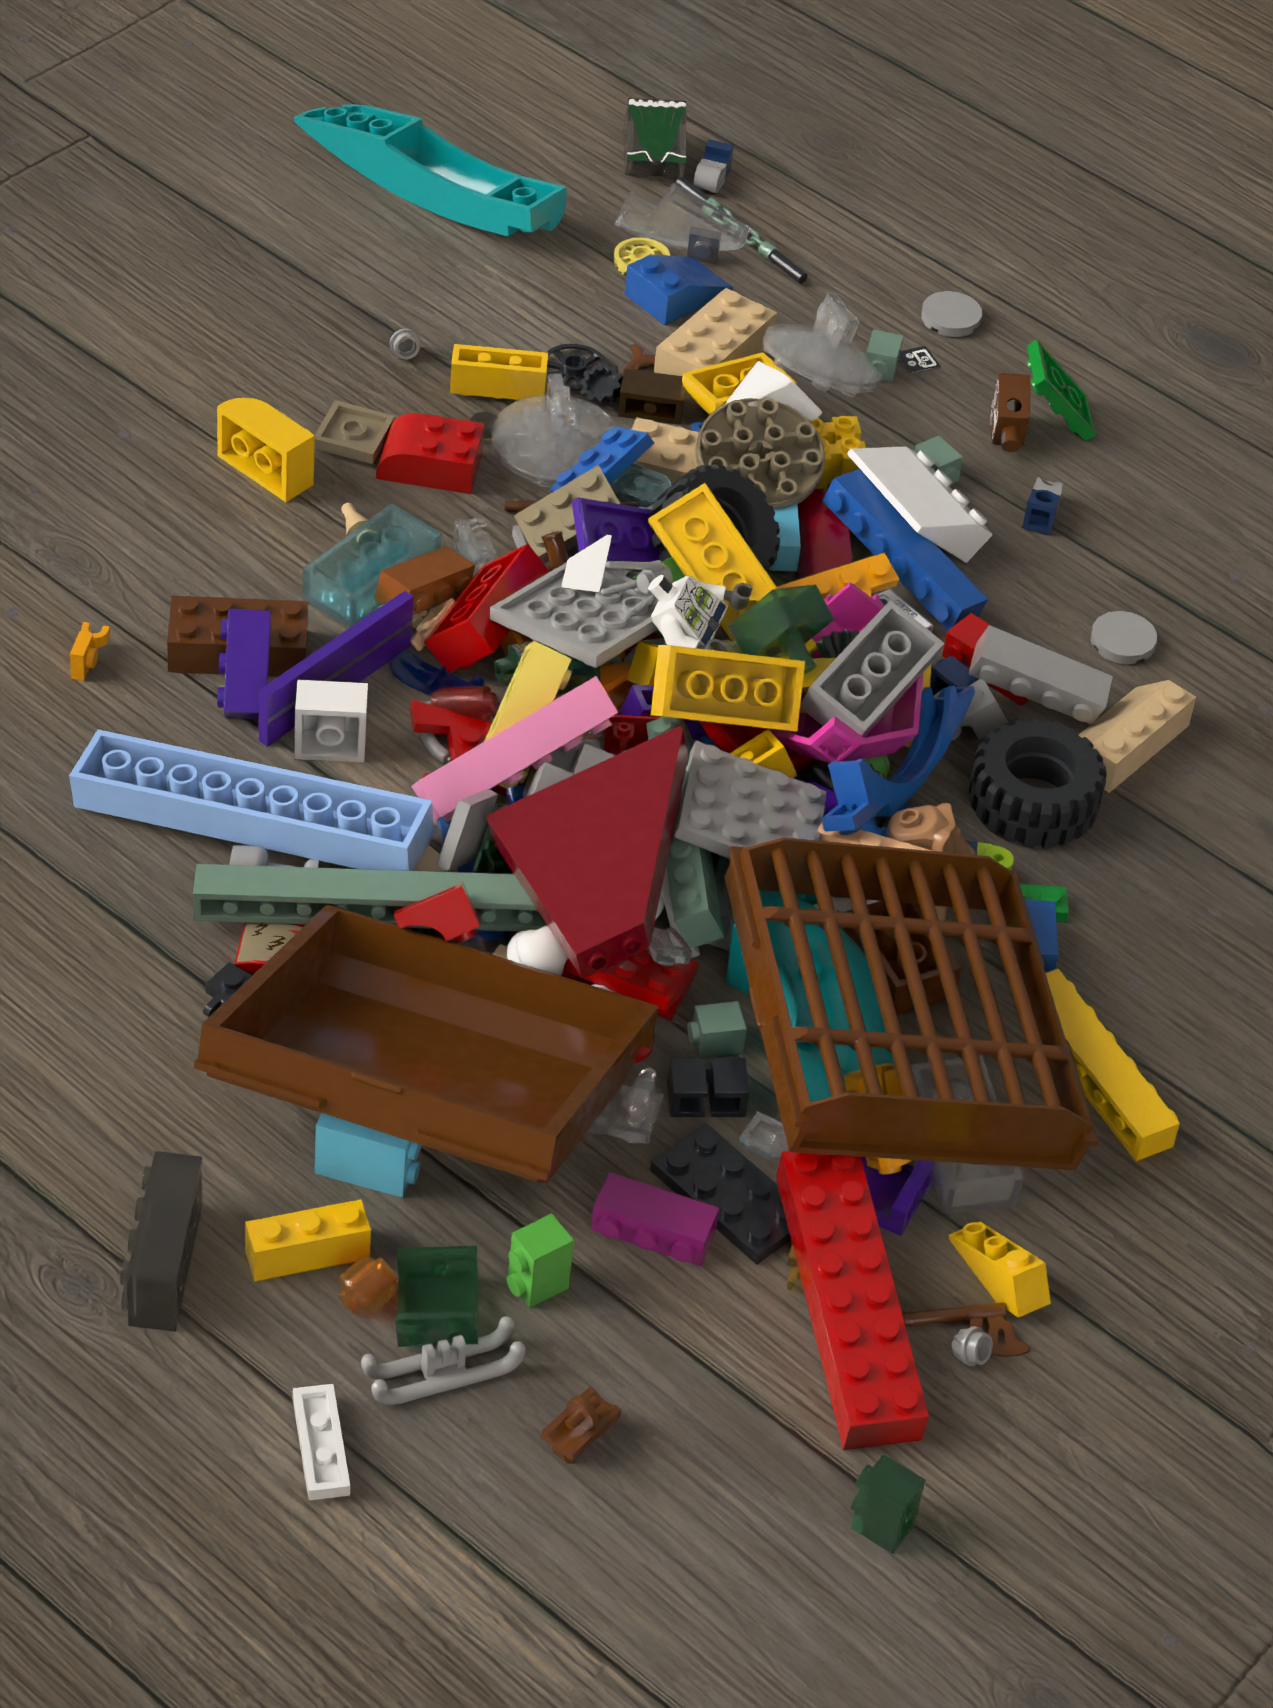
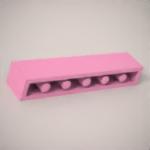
[411,676,618,823]

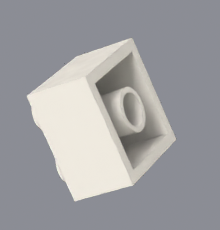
[294,680,368,763]

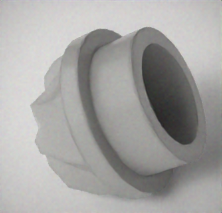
[389,329,421,360]
[952,1326,993,1366]

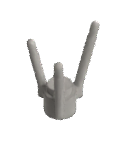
[600,560,673,619]

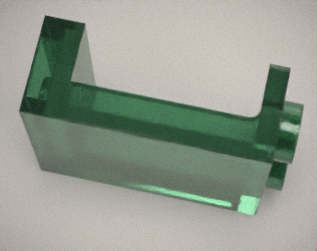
[395,1245,479,1347]

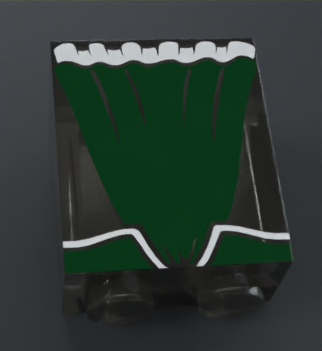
[623,98,686,179]

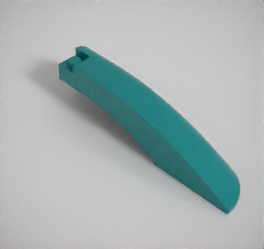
[294,104,567,237]

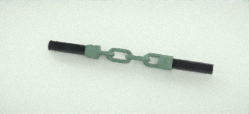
[676,177,808,284]

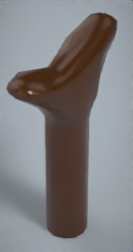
[620,344,656,376]

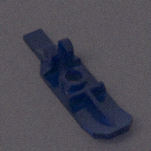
[390,652,501,718]

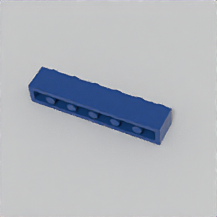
[823,469,988,631]

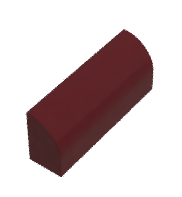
[795,488,852,580]

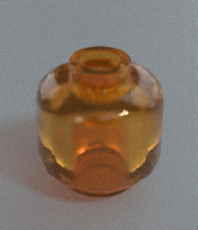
[338,1256,399,1316]

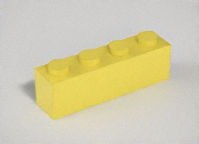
[484,641,572,790]

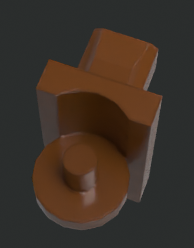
[541,1386,621,1464]

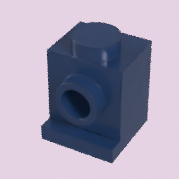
[930,656,979,695]

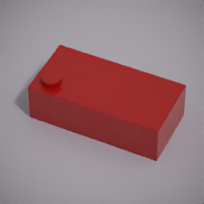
[424,544,550,673]

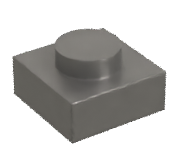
[687,227,721,264]

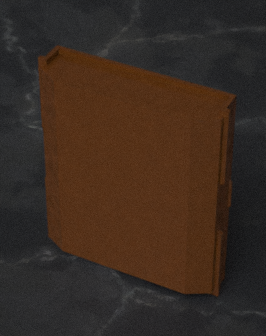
[194,904,659,1184]

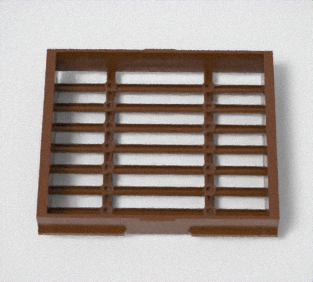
[724,837,1099,1170]

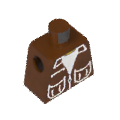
[990,373,1030,452]

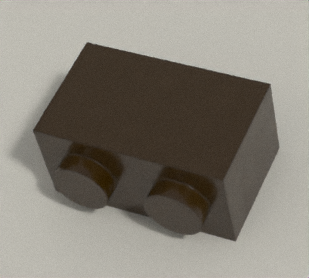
[618,369,685,425]

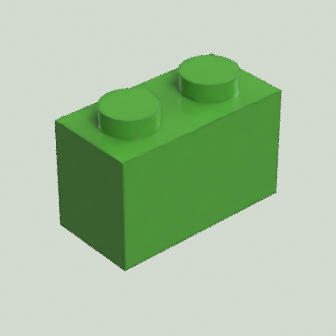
[506,1213,574,1309]

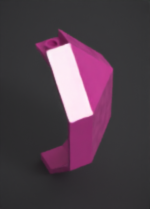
[771,582,923,763]

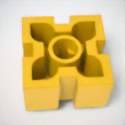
[811,416,866,489]

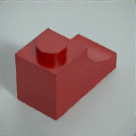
[394,882,481,943]

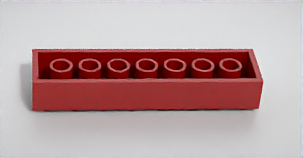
[776,1151,929,1450]

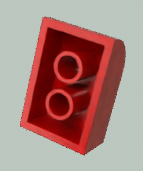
[376,413,484,494]

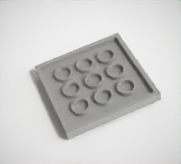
[490,562,659,668]
[674,741,827,859]

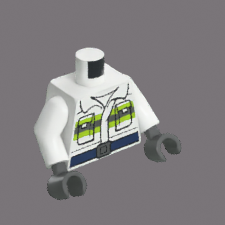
[648,575,752,652]

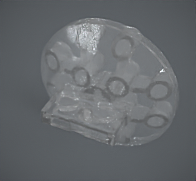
[763,293,882,397]
[492,374,617,487]

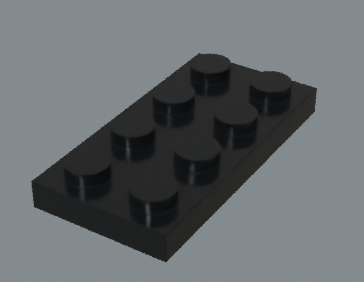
[650,1123,791,1265]

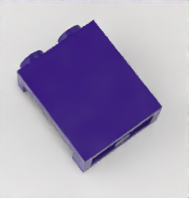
[861,1157,936,1236]

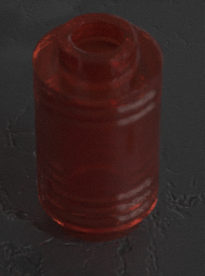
[431,686,498,720]

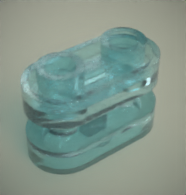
[611,464,672,509]

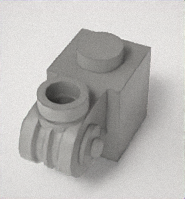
[951,679,1008,741]

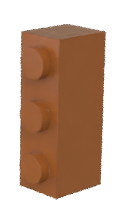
[374,546,476,615]

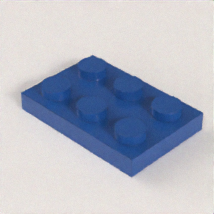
[549,427,654,493]

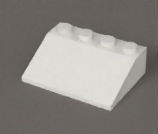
[847,446,993,563]

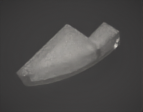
[613,182,750,251]

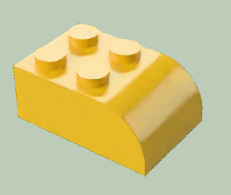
[682,352,797,415]
[217,398,315,502]

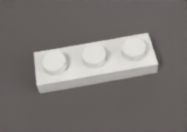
[292,1384,350,1500]

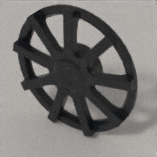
[546,344,608,393]

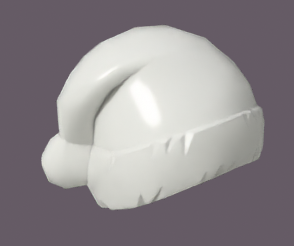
[507,926,568,976]

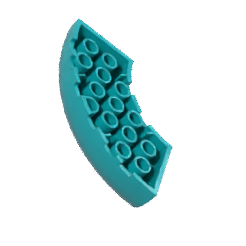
[725,890,894,1102]

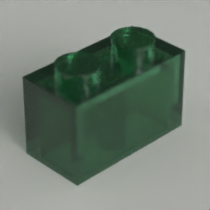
[851,1454,926,1554]

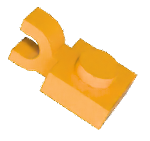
[70,622,110,681]

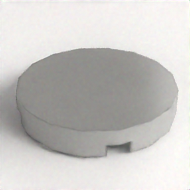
[921,291,982,338]
[1090,611,1157,665]

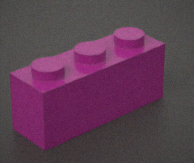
[591,1172,719,1266]

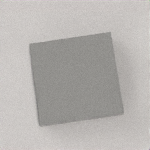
[437,789,498,871]

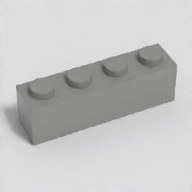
[968,625,1113,725]

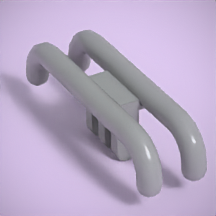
[361,1316,526,1405]

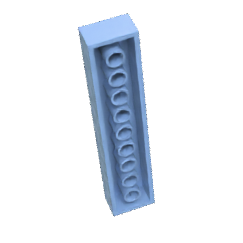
[69,730,434,871]

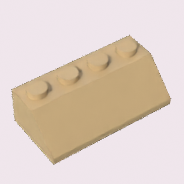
[1079,680,1196,793]

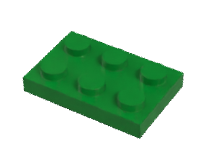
[1027,339,1096,441]

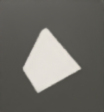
[562,535,612,592]

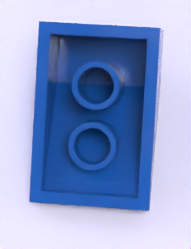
[625,254,733,325]

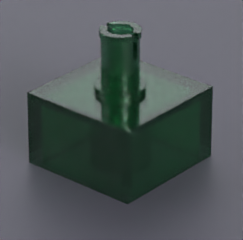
[728,584,835,675]

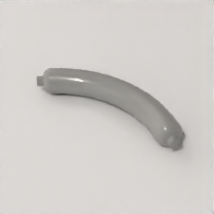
[420,700,451,763]

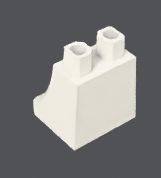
[725,361,822,422]

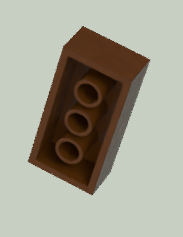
[167,596,309,677]

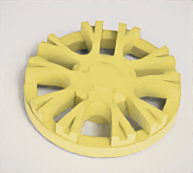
[614,237,670,274]

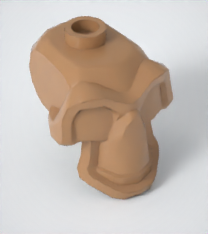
[886,803,975,855]

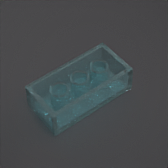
[302,503,442,627]

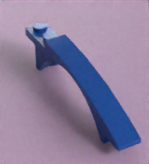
[821,685,975,835]

